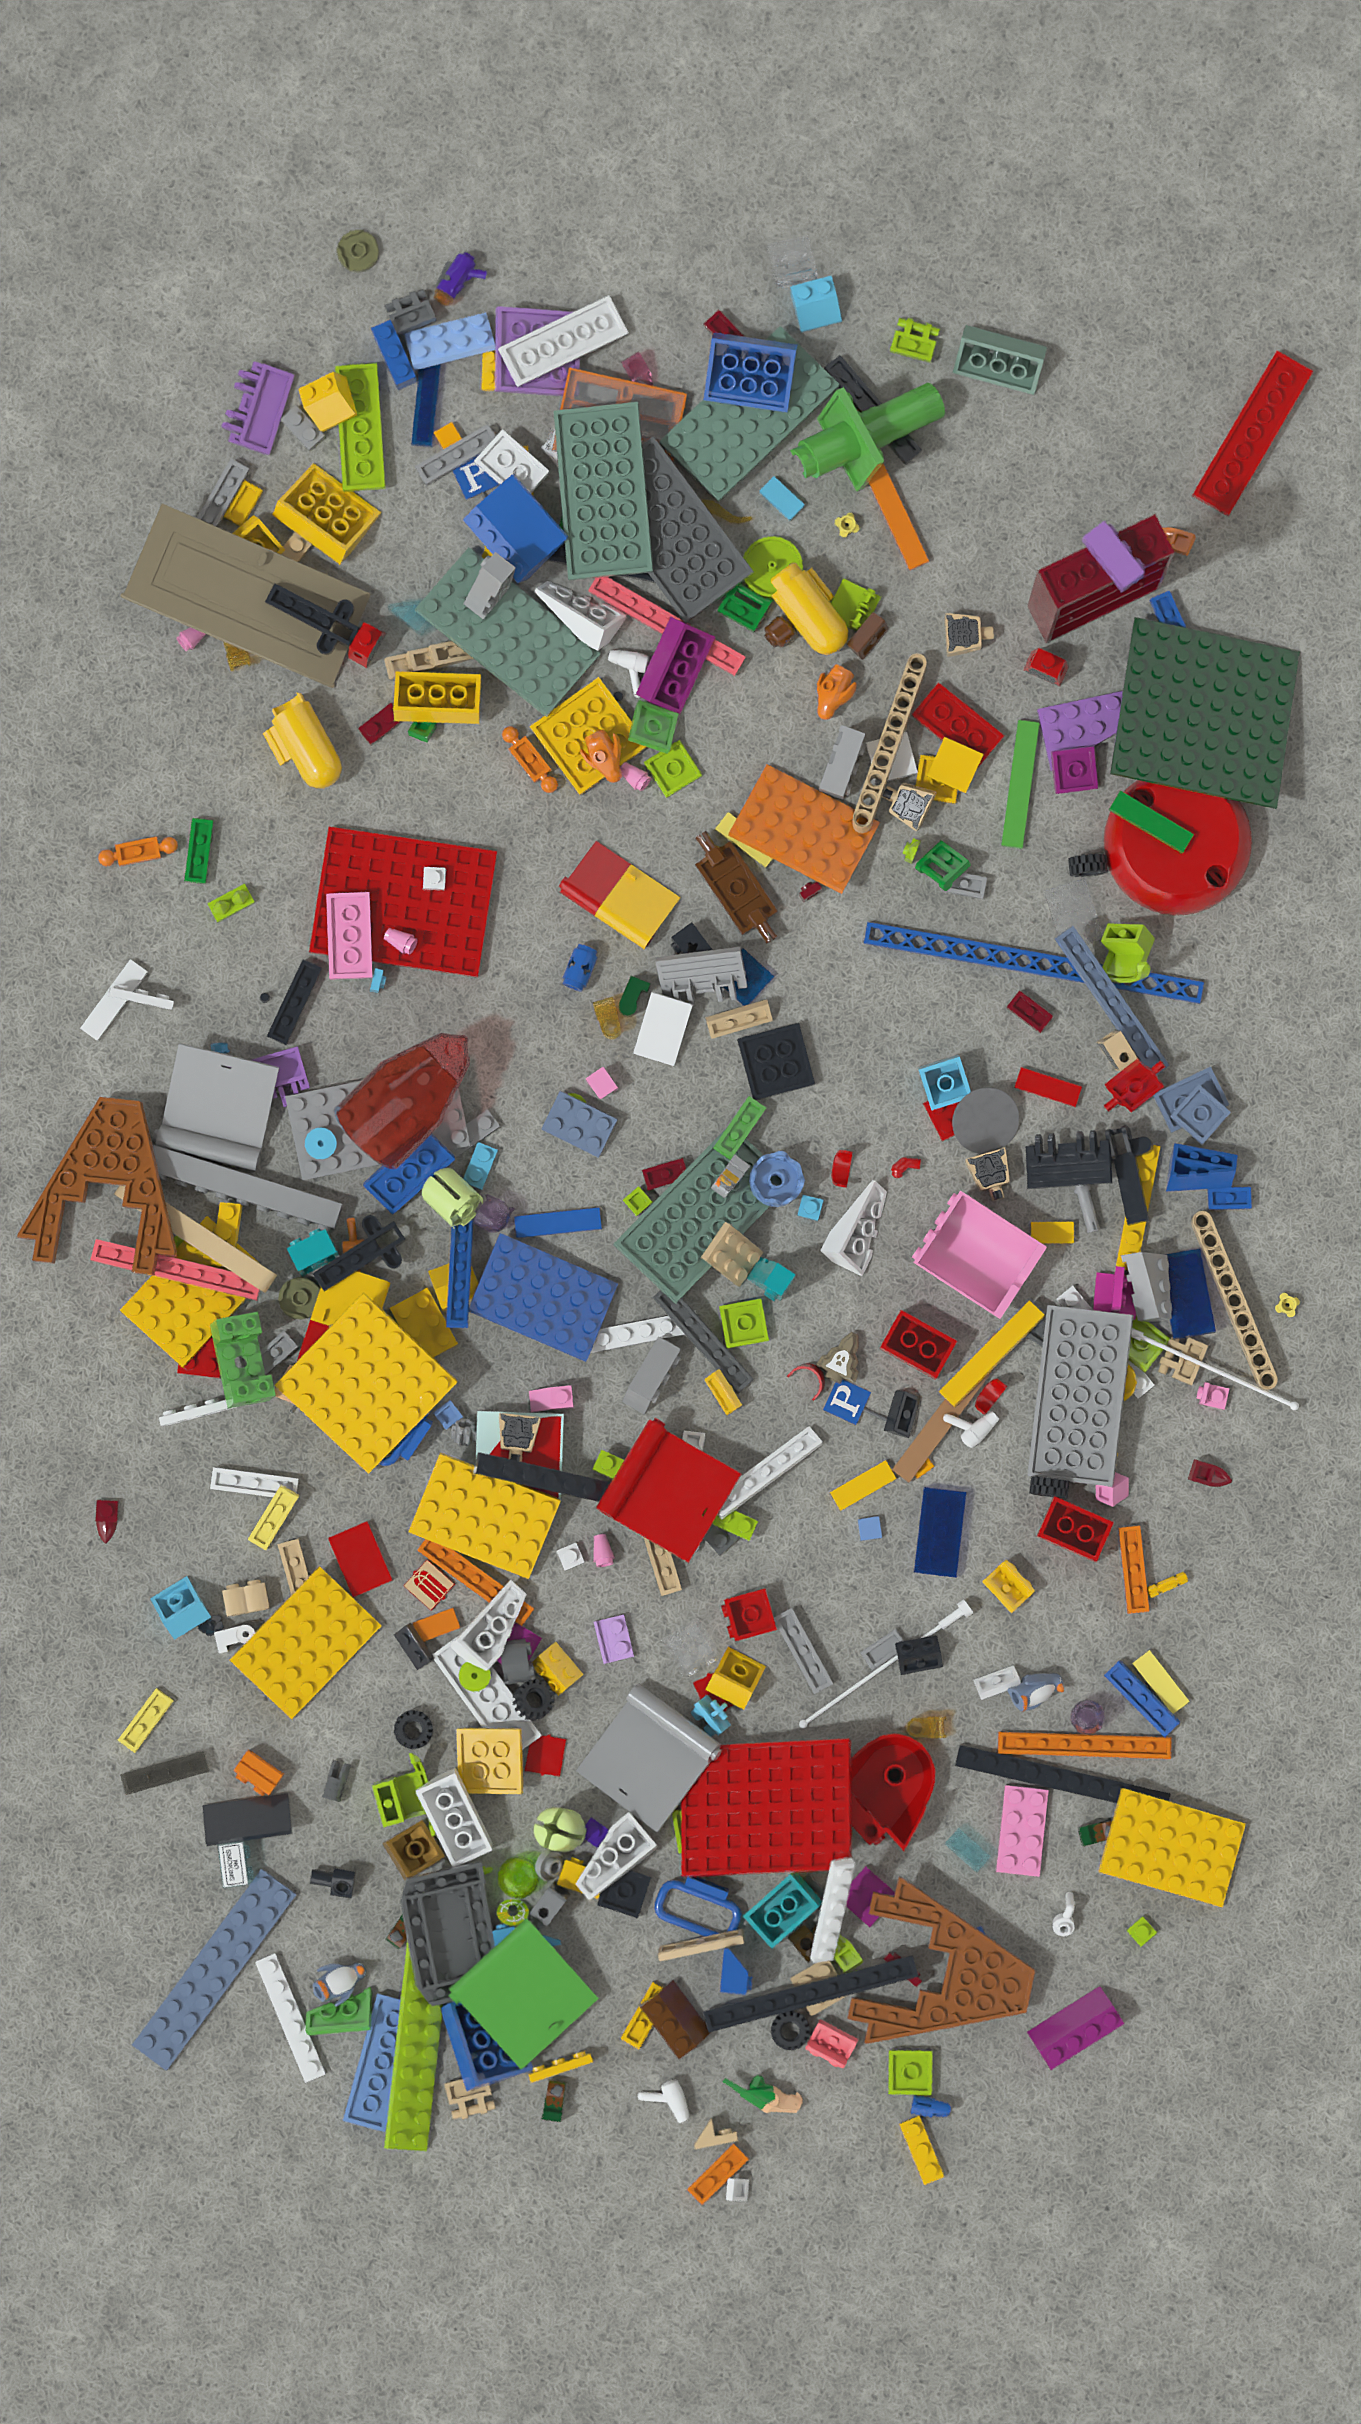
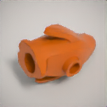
[817,664,857,720]
[580,728,622,783]

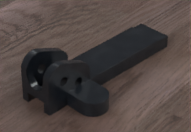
[265,583,360,655]
[1098,1125,1153,1226]
[313,1215,406,1292]

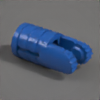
[911,2095,951,2118]

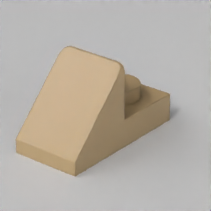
[694,2119,738,2149]

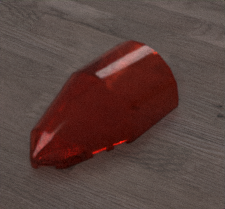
[333,1033,470,1169]

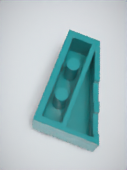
[746,1257,795,1301]

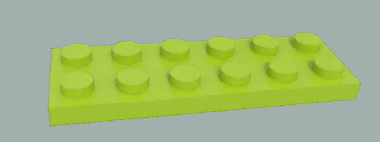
[335,363,386,492]

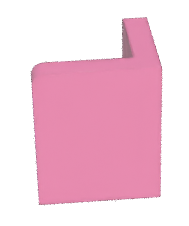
[586,1067,618,1099]
[1096,1472,1129,1507]

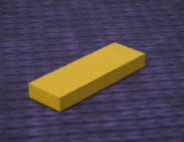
[830,1460,896,1511]
[620,1982,662,2049]

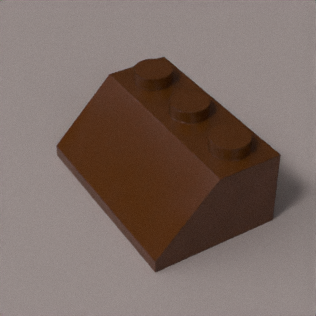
[638,1980,711,2060]

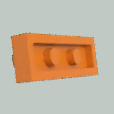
[687,2143,749,2205]

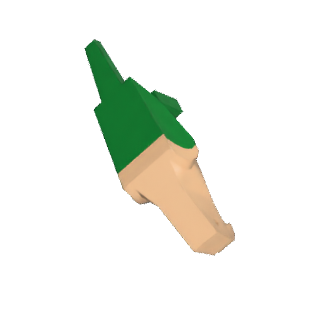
[722,2075,803,2113]

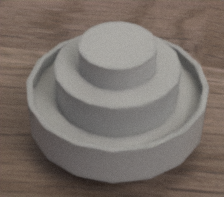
[535,1849,564,1881]

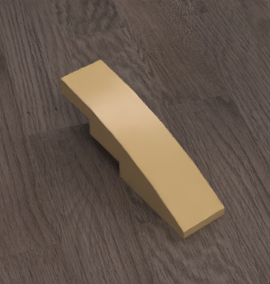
[384,641,474,680]

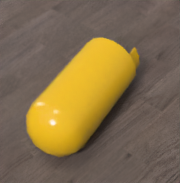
[771,562,848,655]
[263,692,342,789]

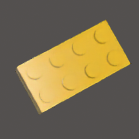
[393,671,481,724]

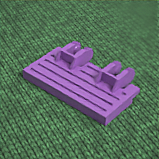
[221,361,294,455]
[228,1046,310,1107]

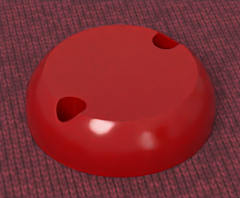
[1104,780,1252,916]

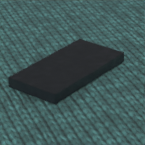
[202,1793,292,1846]

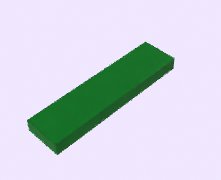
[1109,791,1194,853]

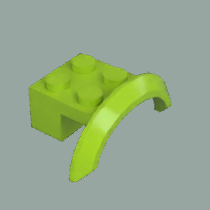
[1101,923,1155,983]
[372,1753,436,1836]

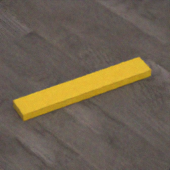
[939,1300,1045,1408]

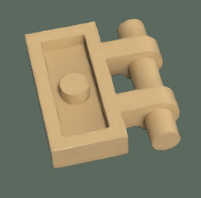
[1158,1332,1208,1386]
[444,2079,496,2120]

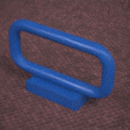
[379,1411,433,1466]
[654,1877,742,1936]

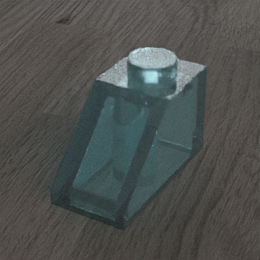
[387,601,432,637]

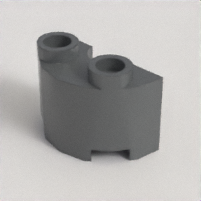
[501,1638,535,1685]

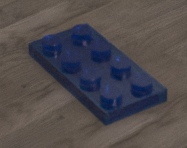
[1164,1249,1216,1340]
[913,1487,967,1578]

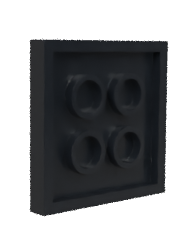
[737,1023,815,1101]

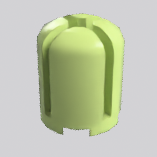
[422,1167,483,1229]
[533,1807,586,1852]

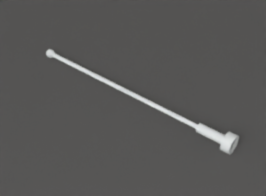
[1131,1328,1299,1410]
[799,1599,973,1728]

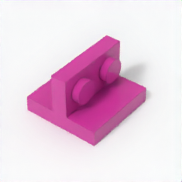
[1093,1266,1136,1320]

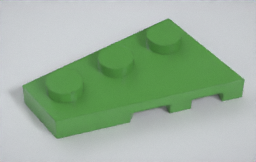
[305,1987,372,2035]

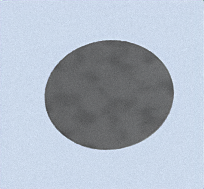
[952,1088,1019,1154]

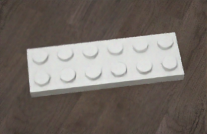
[498,296,628,387]
[432,1636,542,1750]

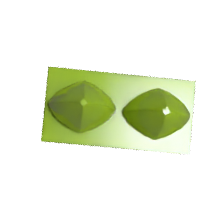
[207,883,255,923]

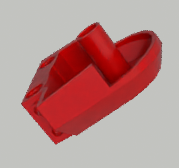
[851,1733,935,1851]

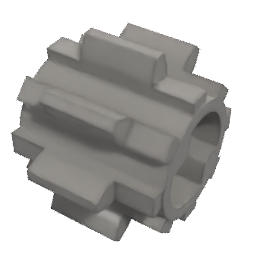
[451,1418,477,1447]

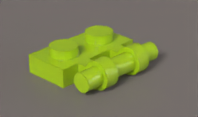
[890,318,940,363]

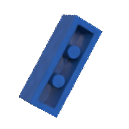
[371,320,417,390]

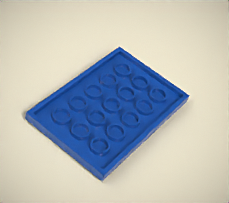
[469,1233,618,1362]

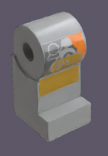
[711,1155,750,1199]

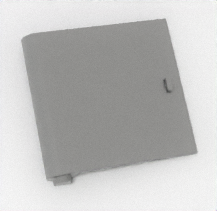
[153,1043,279,1171]
[576,1683,722,1833]

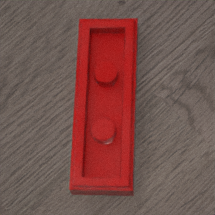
[1014,1067,1082,1108]

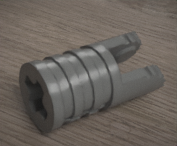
[322,1760,351,1802]

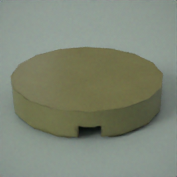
[337,230,379,272]
[278,1277,320,1320]

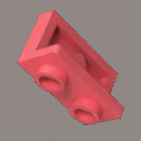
[805,2019,859,2068]

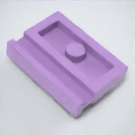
[594,1615,634,1664]

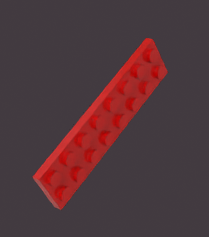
[1192,351,1313,517]

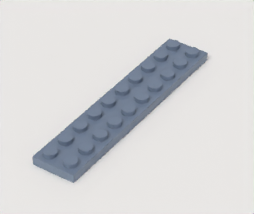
[132,1869,297,2071]

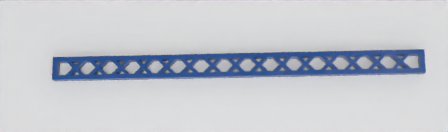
[864,922,1204,1004]

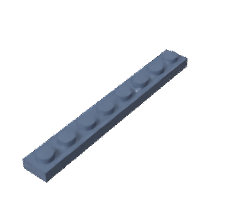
[1054,926,1169,1075]

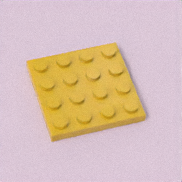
[530,677,647,795]

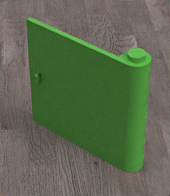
[449,1918,599,2070]

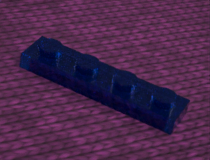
[411,364,441,448]

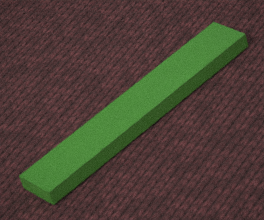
[1001,720,1039,849]

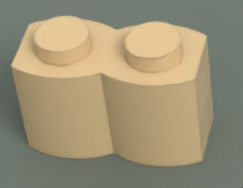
[222,1579,270,1617]

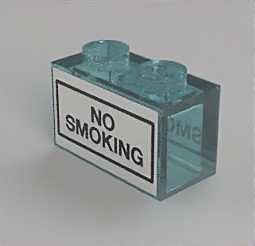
[218,1841,254,1888]

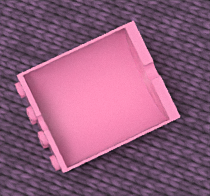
[912,1191,1047,1319]

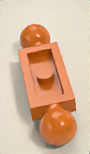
[502,726,558,793]
[98,836,178,867]

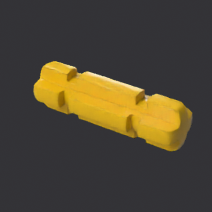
[1147,1572,1188,1598]

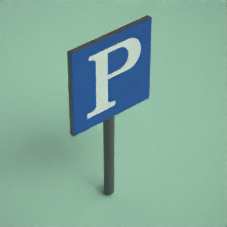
[453,456,499,500]
[823,1380,887,1425]

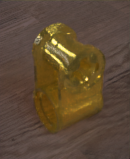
[223,641,252,672]
[592,996,621,1040]
[905,1716,947,1738]

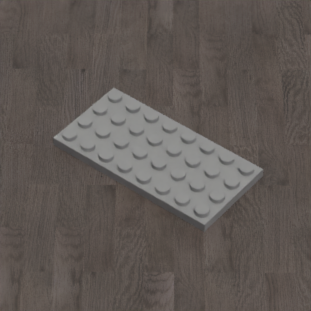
[285,1062,471,1180]
[1027,1305,1134,1487]

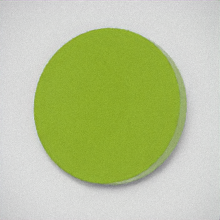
[743,536,803,598]

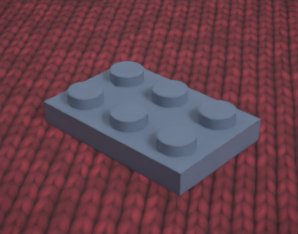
[1153,1066,1229,1133]
[541,1091,618,1158]

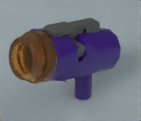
[433,252,487,306]

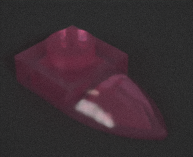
[621,351,653,386]

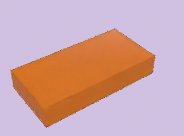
[413,1608,460,1642]

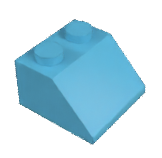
[790,276,842,332]
[918,1055,971,1110]
[150,1576,211,1640]

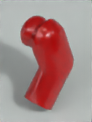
[891,1157,921,1178]

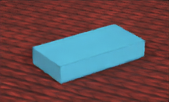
[759,476,805,521]

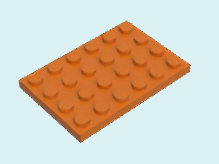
[728,764,880,894]

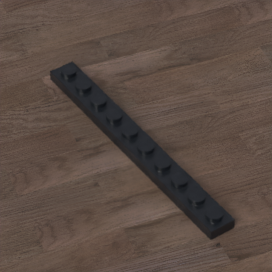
[955,1745,1171,1803]
[703,1955,919,2033]

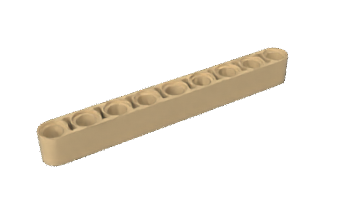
[853,653,927,833]
[114,1186,277,1293]
[1191,1211,1278,1391]

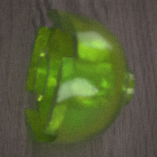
[497,1856,540,1899]

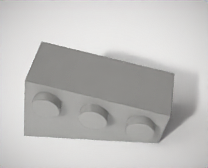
[464,552,515,620]
[819,725,867,800]
[1121,1252,1172,1322]
[622,1336,681,1414]

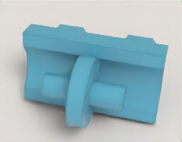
[691,1695,731,1736]

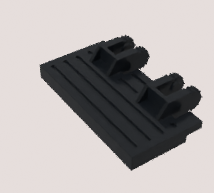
[1025,1130,1113,1189]

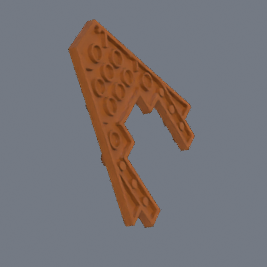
[17,1097,177,1276]
[847,1876,1035,2044]

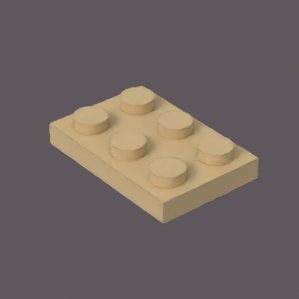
[701,1222,763,1287]

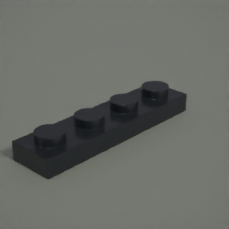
[267,959,322,1046]

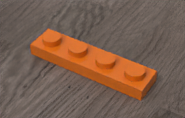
[1118,1526,1149,1614]

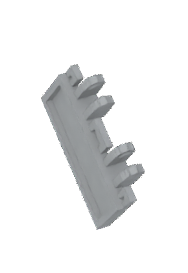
[655,947,747,1005]

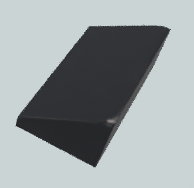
[884,1390,920,1438]

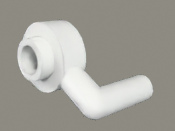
[1053,1892,1075,1936]

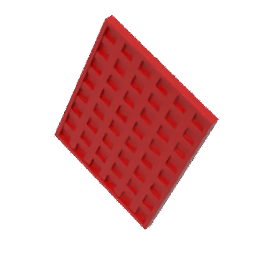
[309,826,497,978]
[681,1739,852,1877]

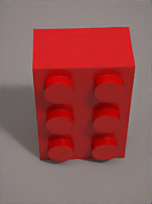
[879,1310,957,1380]
[1036,1496,1114,1563]

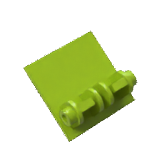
[831,578,881,632]

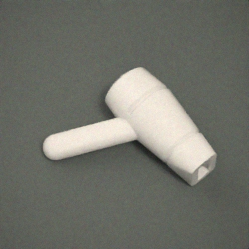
[608,650,650,698]
[943,1411,999,1448]
[638,2080,690,2123]

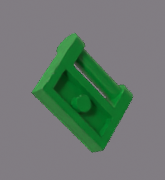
[717,582,773,633]
[915,840,971,891]

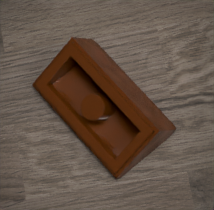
[847,613,889,660]

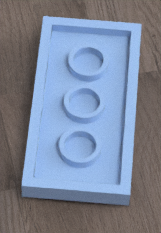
[405,313,495,370]

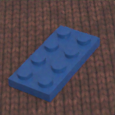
[363,1128,455,1215]

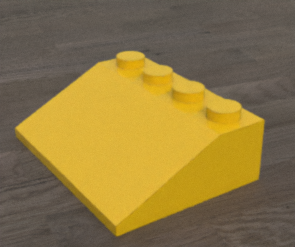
[272,463,381,564]

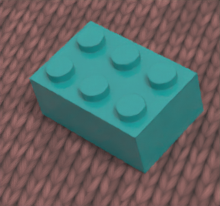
[287,1228,340,1277]
[743,1872,823,1949]

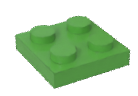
[628,700,678,754]

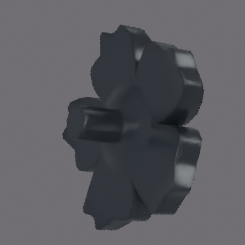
[198,1614,224,1636]

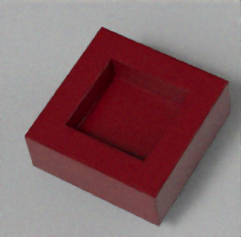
[799,882,822,902]

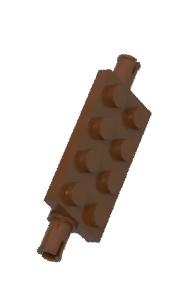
[695,831,778,944]

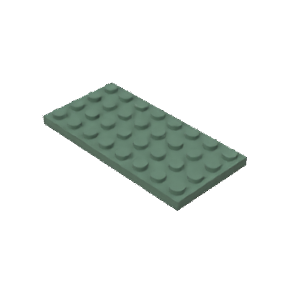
[659,326,840,503]
[553,402,653,581]
[415,547,600,717]
[613,1129,782,1304]

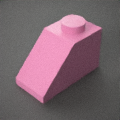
[529,1385,574,1412]

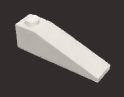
[535,581,627,651]
[821,1180,887,1276]
[450,1580,527,1671]
[576,1812,657,1901]

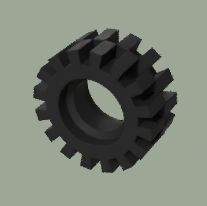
[1068,854,1108,877]
[1029,1476,1070,1499]
[512,1679,555,1721]
[394,1710,433,1749]
[771,2011,810,2051]

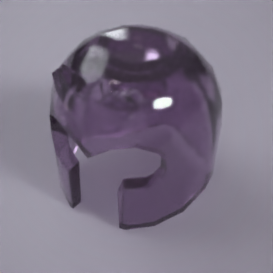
[474,1194,515,1233]
[1070,1699,1105,1734]

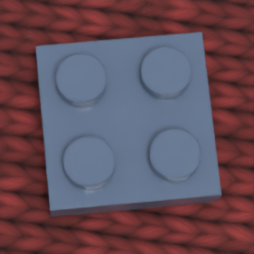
[1170,1084,1231,1145]

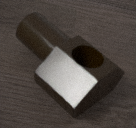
[788,1924,818,1963]

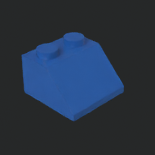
[720,1947,752,1995]

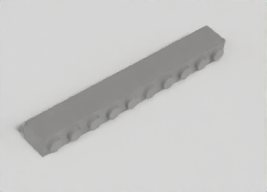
[152,1145,343,1232]

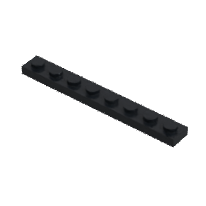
[473,1452,611,1502]

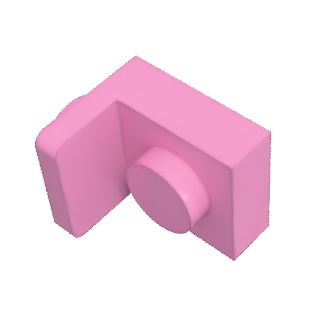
[1196,1382,1229,1410]

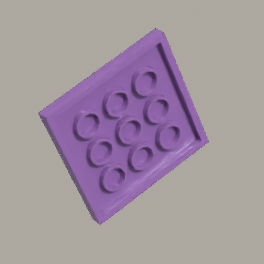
[495,306,580,397]

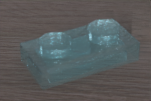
[944,1828,991,1873]

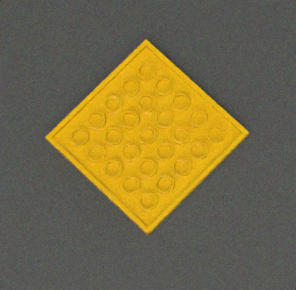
[274,1292,458,1474]

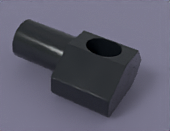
[310,1868,356,1899]

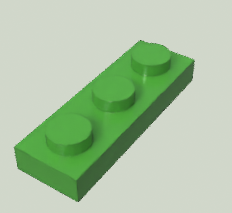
[713,1096,766,1160]

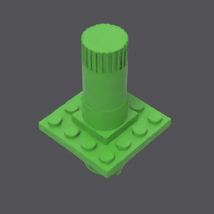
[790,382,945,492]

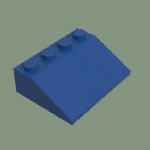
[704,333,798,412]
[463,474,569,583]
[441,2002,533,2091]

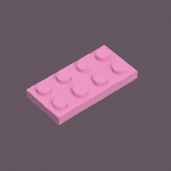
[326,892,373,980]
[996,1785,1048,1877]

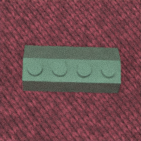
[953,325,1047,395]

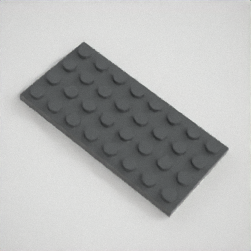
[642,437,754,623]

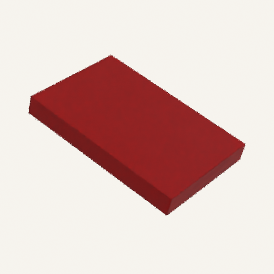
[328,1521,393,1598]

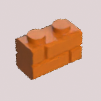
[234,1749,285,1796]

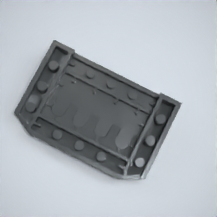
[400,1861,495,2006]

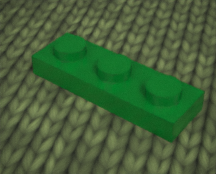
[184,818,214,884]

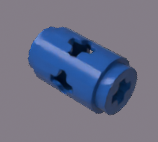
[562,944,598,992]

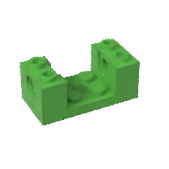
[210,1312,276,1409]

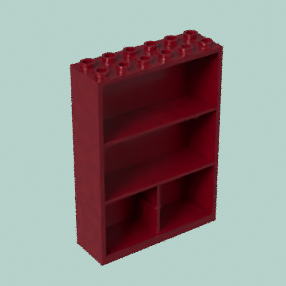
[1027,514,1175,643]

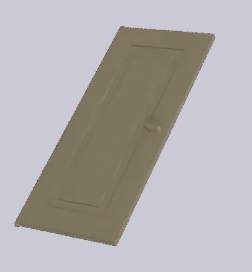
[120,504,371,688]

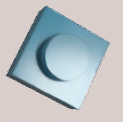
[370,968,386,993]
[797,1195,823,1221]

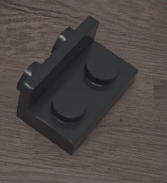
[895,1635,943,1675]

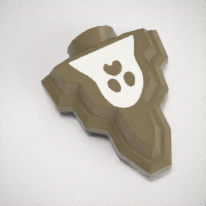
[816,1332,859,1384]

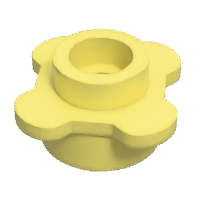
[835,513,859,537]
[1275,1293,1300,1317]

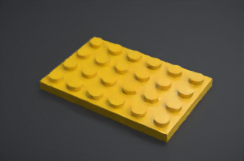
[120,1216,259,1368]
[408,1452,561,1579]
[229,1566,382,1719]
[1098,1788,1246,1907]

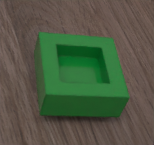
[408,722,437,743]

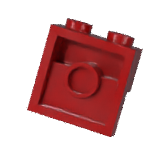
[721,1588,777,1642]

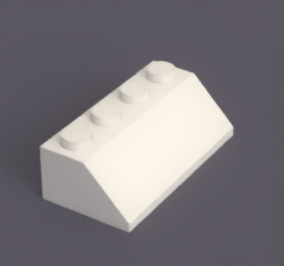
[416,1767,493,1867]

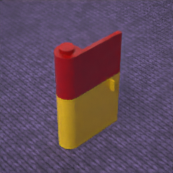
[558,841,681,950]
[297,1271,391,1361]

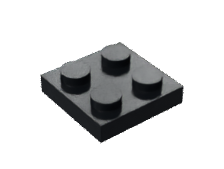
[597,1870,651,1918]

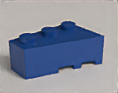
[1166,1143,1238,1192]

